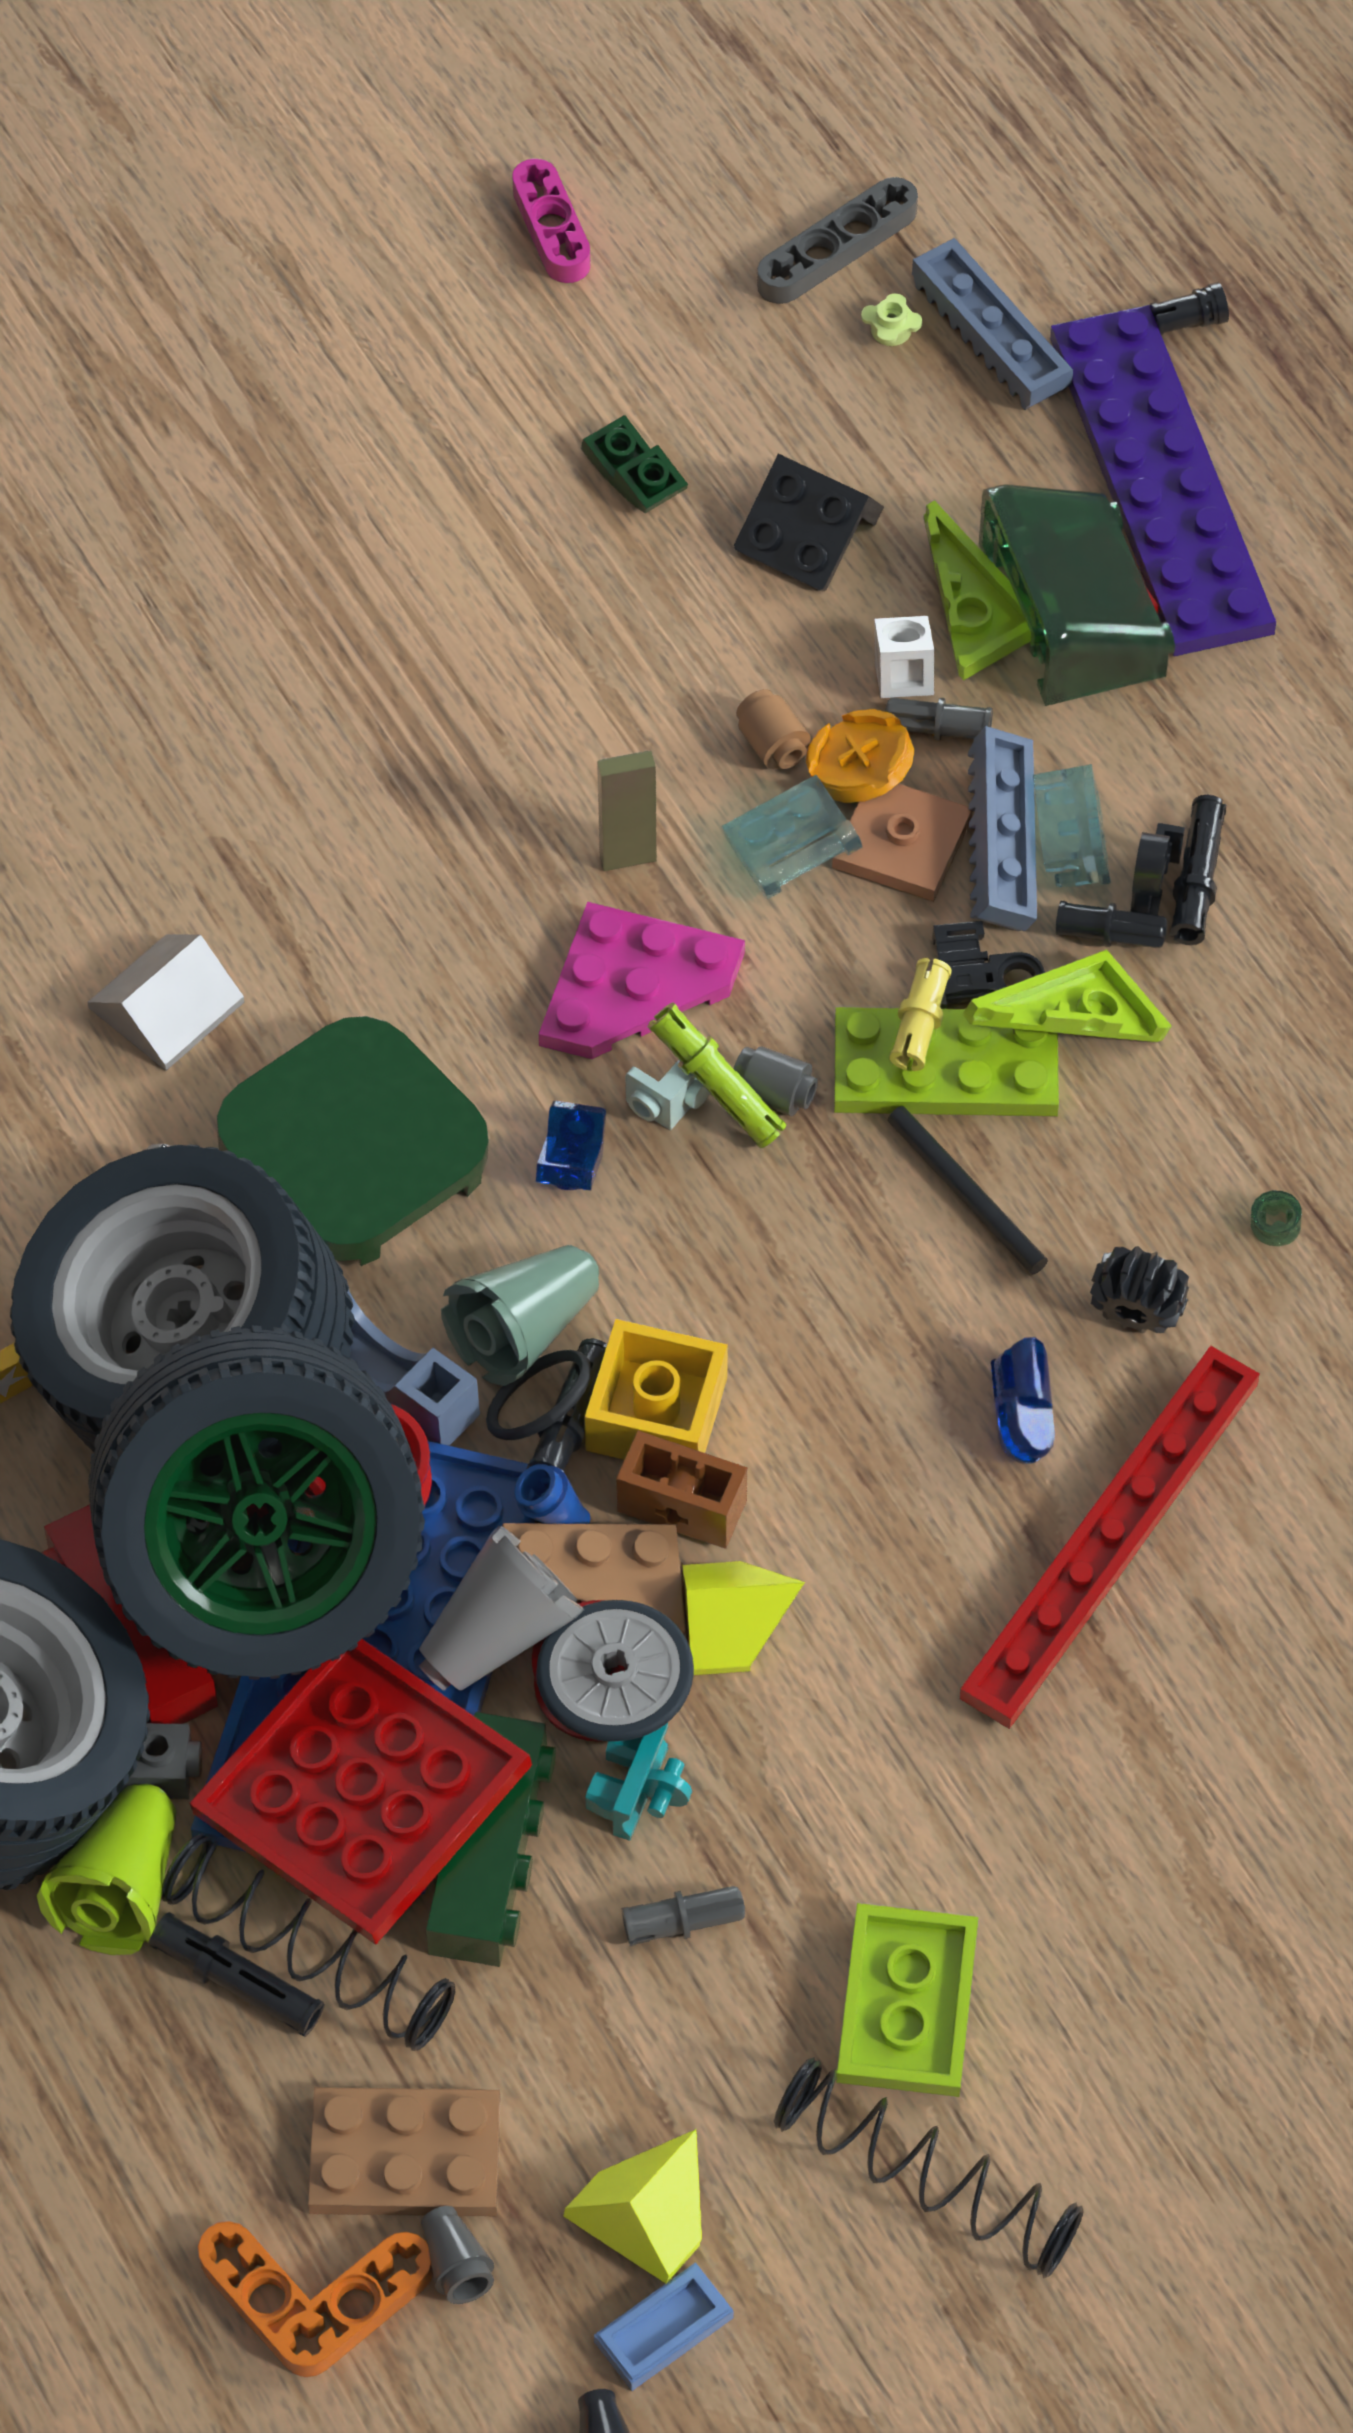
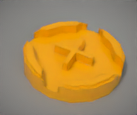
[806,709,914,803]

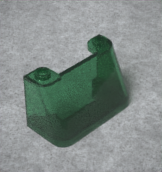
[979,484,1175,706]

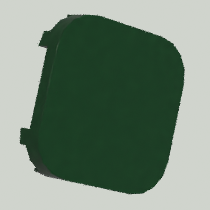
[217,1016,489,1266]

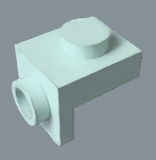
[625,1060,710,1131]

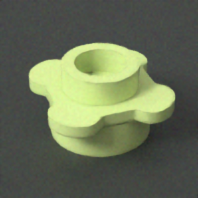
[861,293,922,346]

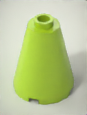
[37,1784,177,1955]

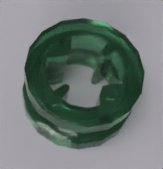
[1251,1190,1302,1247]

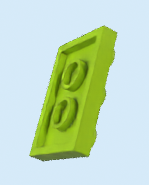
[836,1903,979,2097]

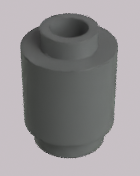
[733,1046,818,1116]

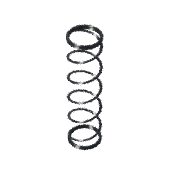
[162,1833,456,2051]
[774,2057,1084,2278]

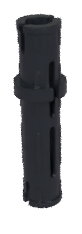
[1170,794,1227,945]
[526,1338,607,1472]
[149,1912,325,2037]

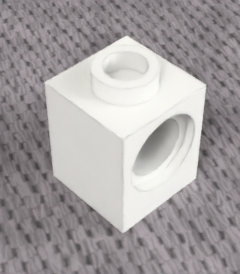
[875,616,934,698]

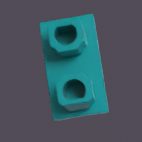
[585,1723,693,1841]

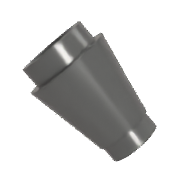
[421,2206,494,2304]

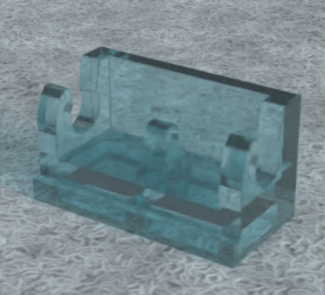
[1033,764,1111,887]

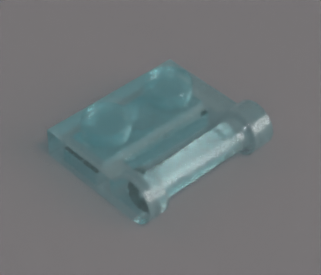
[722,775,863,900]

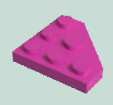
[538,902,745,1059]

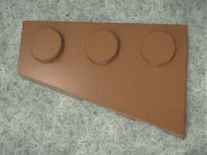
[502,1523,686,1635]

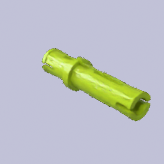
[647,1002,787,1148]

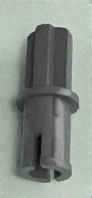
[885,698,993,741]
[621,1886,745,1946]

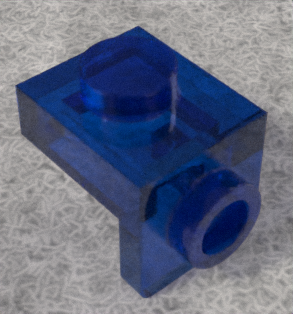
[535,1101,606,1191]

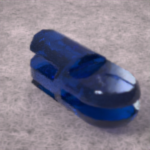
[990,1337,1055,1464]

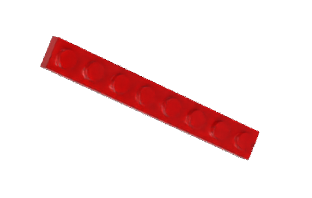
[959,1345,1260,1729]

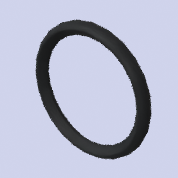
[486,1350,592,1441]

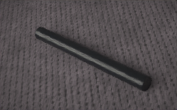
[888,1106,1048,1275]

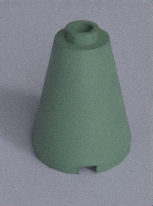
[441,1245,599,1386]

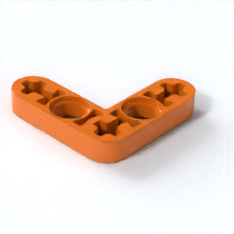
[198,2221,433,2377]

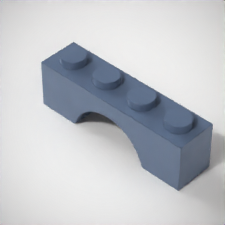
[347,1290,480,1446]

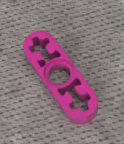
[512,159,591,283]

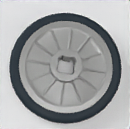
[536,1600,694,1742]

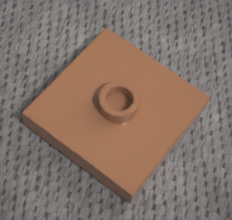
[832,784,973,902]

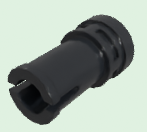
[1149,282,1229,335]

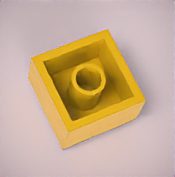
[585,1319,728,1460]

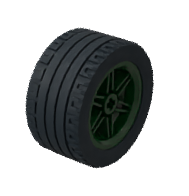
[88,1325,425,1680]

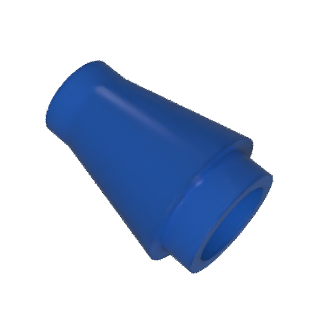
[514,1464,591,1524]

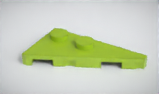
[923,500,1046,681]
[963,950,1172,1042]

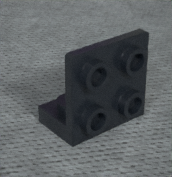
[734,453,884,592]

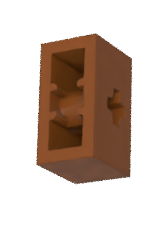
[616,1430,748,1549]

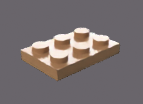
[308,2087,501,2217]

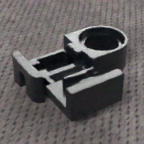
[1130,823,1185,915]
[932,921,1045,1009]

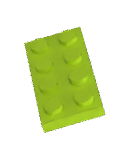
[834,1007,1059,1117]

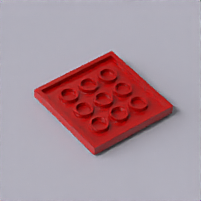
[189,1639,532,1945]

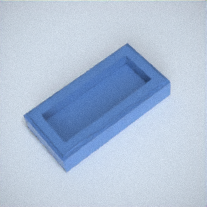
[594,2262,734,2391]

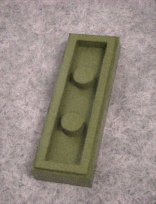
[597,751,657,871]

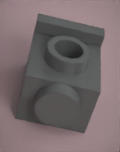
[118,1723,202,1799]

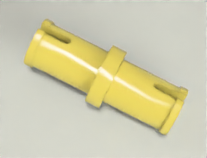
[889,958,952,1071]

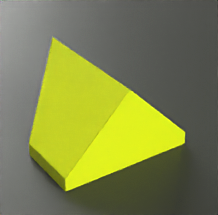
[682,1561,805,1675]
[563,2129,702,2284]

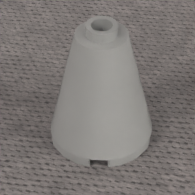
[419,1526,584,1691]

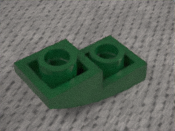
[581,415,688,513]

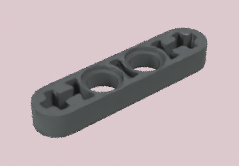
[757,177,918,304]

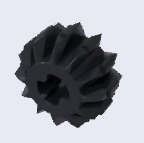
[1090,1246,1189,1333]

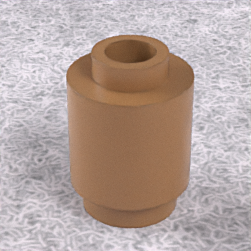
[736,689,811,769]

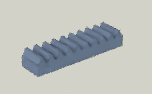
[912,238,1073,410]
[968,726,1037,931]

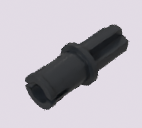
[1056,901,1167,948]

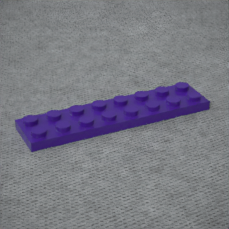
[1050,305,1276,657]

